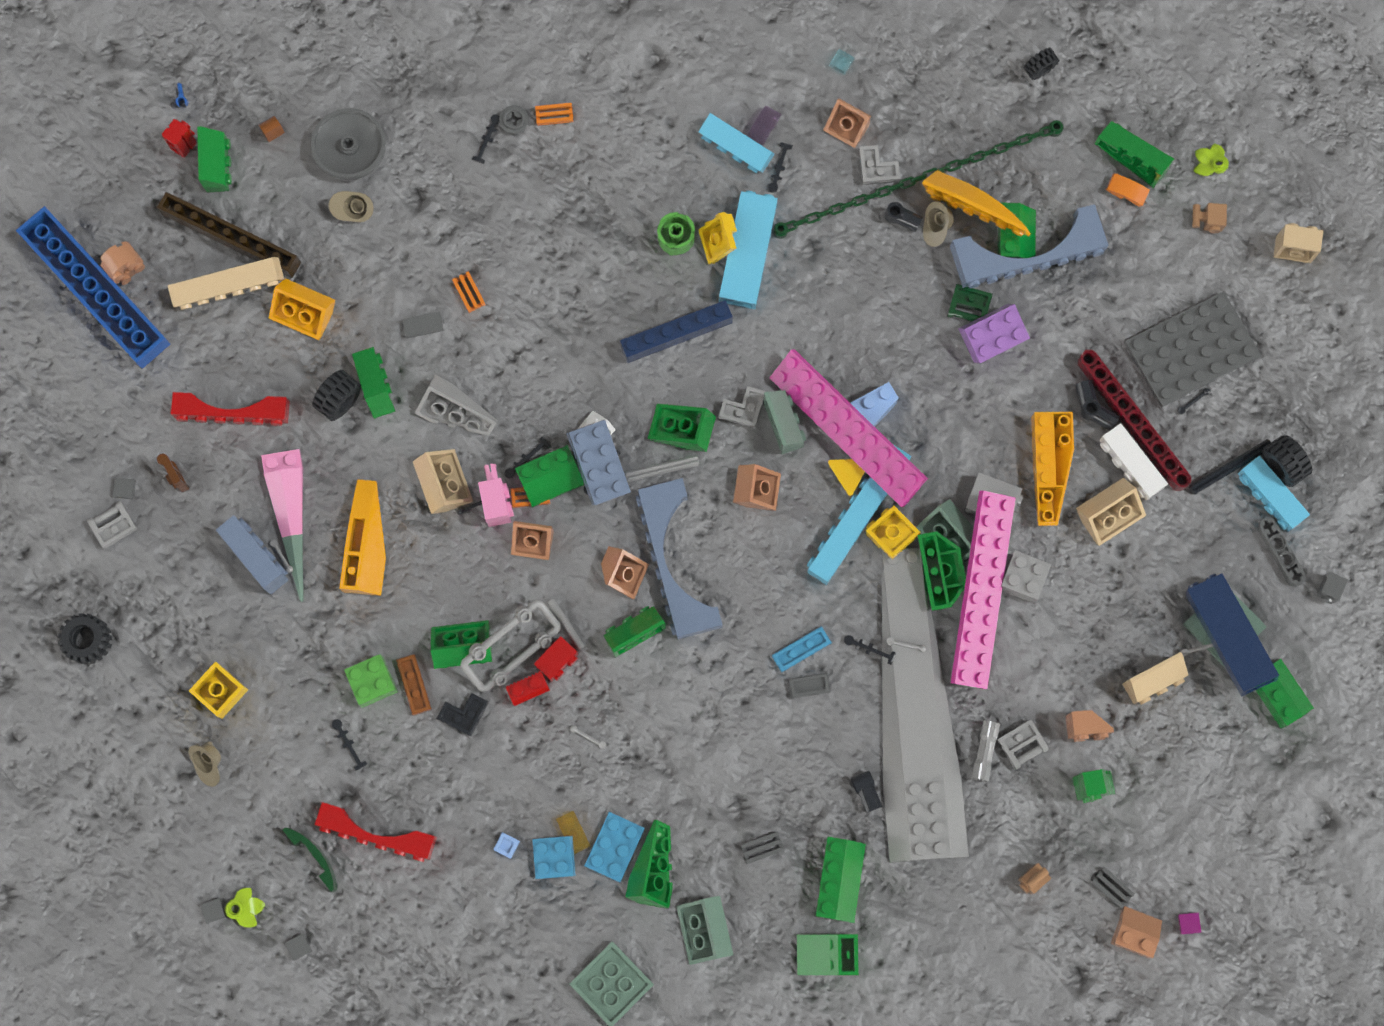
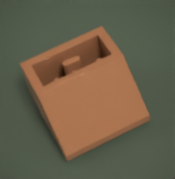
[1065,710,1114,742]

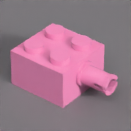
[478,464,514,527]

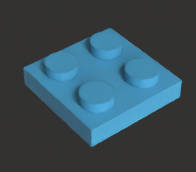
[532,836,576,879]

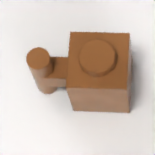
[1192,203,1227,233]
[1018,863,1051,895]

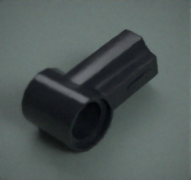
[885,202,923,232]
[851,771,882,813]

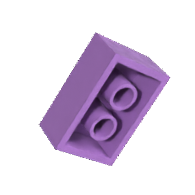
[958,304,1030,363]

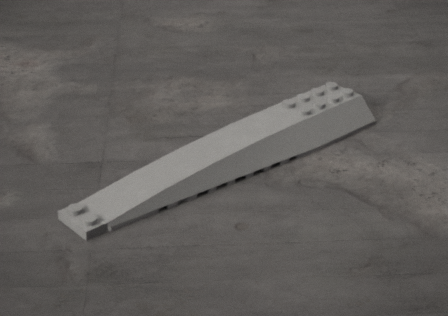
[882,548,969,863]

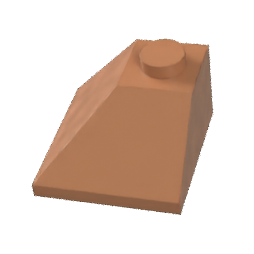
[601,546,649,599]

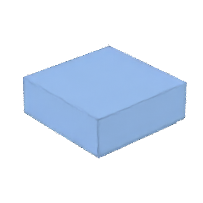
[493,832,520,859]

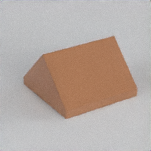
[823,98,871,148]
[511,521,554,560]

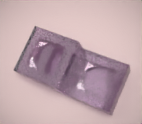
[747,105,782,146]

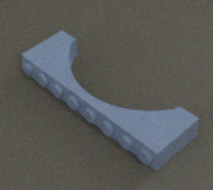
[950,204,1109,288]
[636,478,722,639]

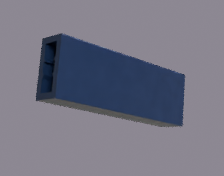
[1186,573,1279,697]

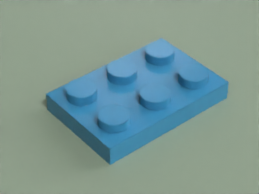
[584,812,645,883]

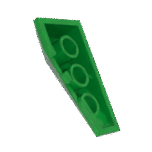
[625,820,673,909]

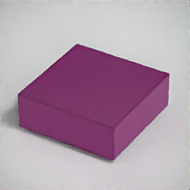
[1178,912,1202,935]

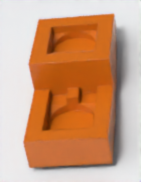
[1106,173,1150,207]

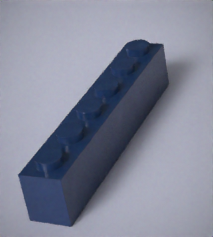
[620,300,733,363]

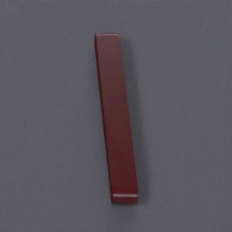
[1078,350,1191,491]

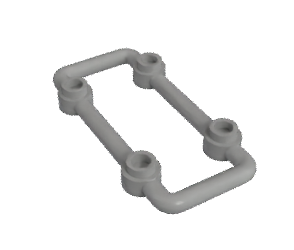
[460,600,561,692]

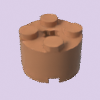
[98,241,145,285]

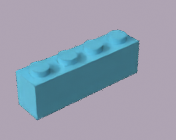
[699,113,774,173]
[1237,456,1310,532]

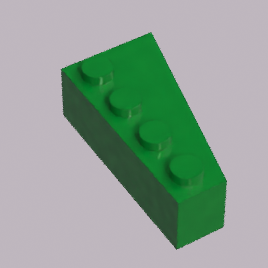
[1095,121,1174,188]

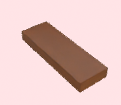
[396,654,432,716]

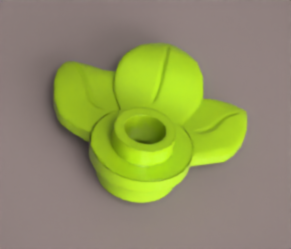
[1194,144,1229,176]
[225,888,265,928]

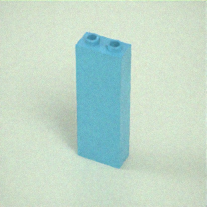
[719,191,778,309]

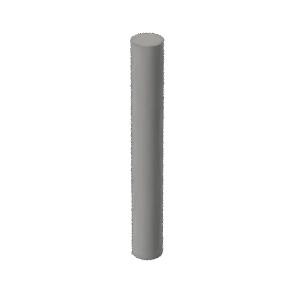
[548,599,585,651]

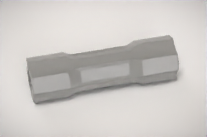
[971,720,1000,782]

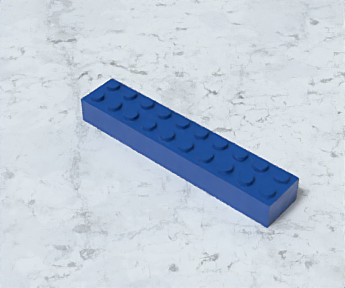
[16,206,171,369]

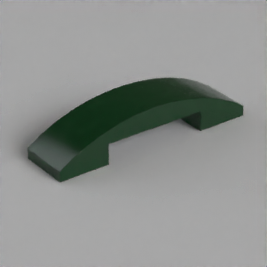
[283,827,337,892]

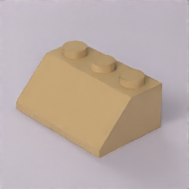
[413,449,473,514]
[1076,478,1146,546]
[1123,652,1188,705]

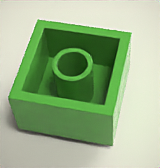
[344,654,398,708]

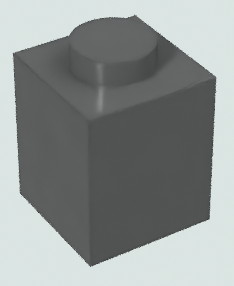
[1316,572,1348,604]

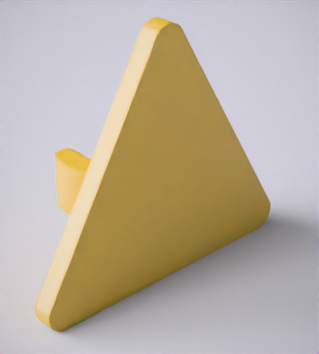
[828,459,865,496]

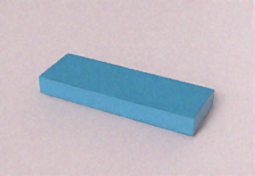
[772,626,832,673]

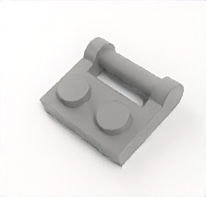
[87,500,138,549]
[997,720,1049,770]

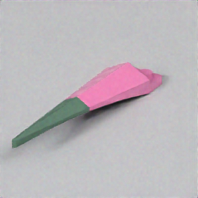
[261,449,304,602]

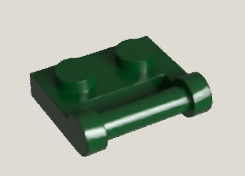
[947,284,993,322]

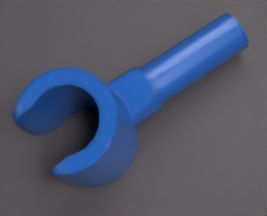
[176,83,189,107]

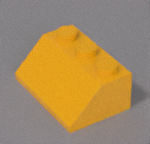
[268,278,335,340]

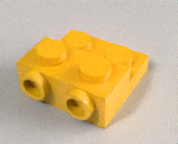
[698,212,737,264]
[866,506,921,559]

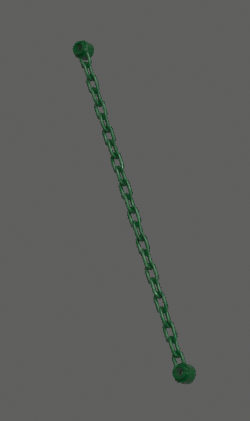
[773,120,1064,239]

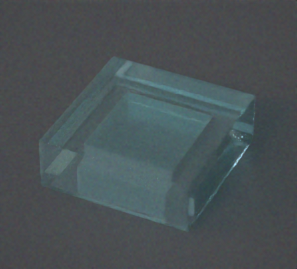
[829,49,855,75]

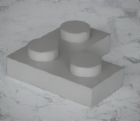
[859,145,900,184]
[719,386,766,428]

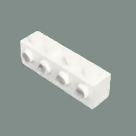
[1099,423,1168,501]

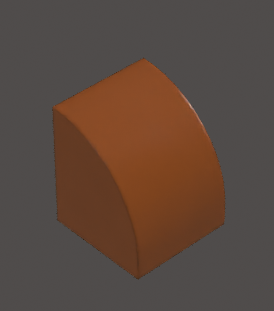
[258,116,285,142]

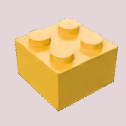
[189,662,249,719]

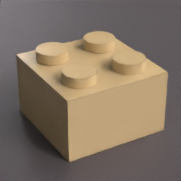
[1273,223,1323,264]

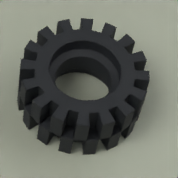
[1023,47,1060,80]

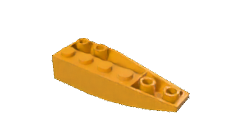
[922,170,1031,237]
[1031,412,1074,526]
[339,479,386,596]

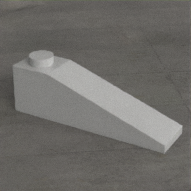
[415,374,498,436]

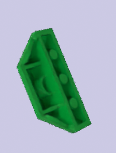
[918,531,966,611]

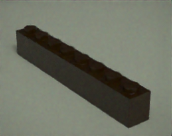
[157,192,301,278]

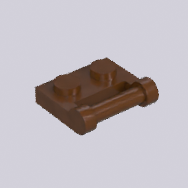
[157,453,189,493]

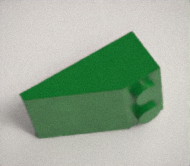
[647,403,716,452]

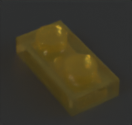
[556,810,591,855]

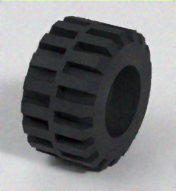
[312,370,361,421]
[1262,435,1313,487]
[58,613,112,664]

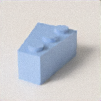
[851,382,898,427]

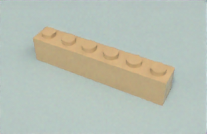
[168,257,284,310]

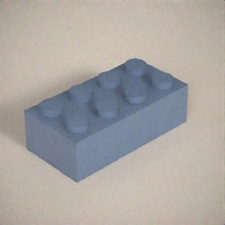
[566,420,631,505]
[216,515,289,594]

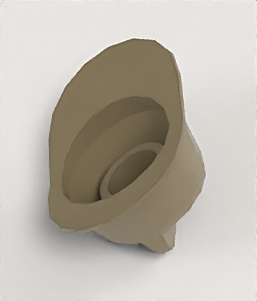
[329,191,374,222]
[923,201,954,247]
[189,741,221,787]

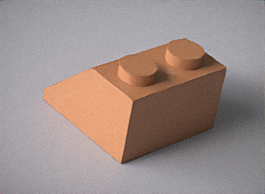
[733,464,781,511]
[1111,906,1162,958]

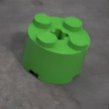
[657,212,695,256]

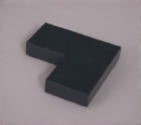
[436,693,489,737]

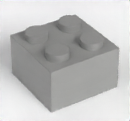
[1001,550,1051,604]

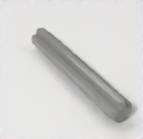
[625,455,699,482]

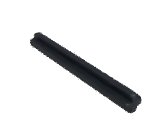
[1189,439,1271,494]

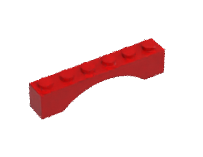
[171,392,290,426]
[315,802,437,862]

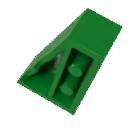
[352,347,396,419]
[1072,769,1115,803]

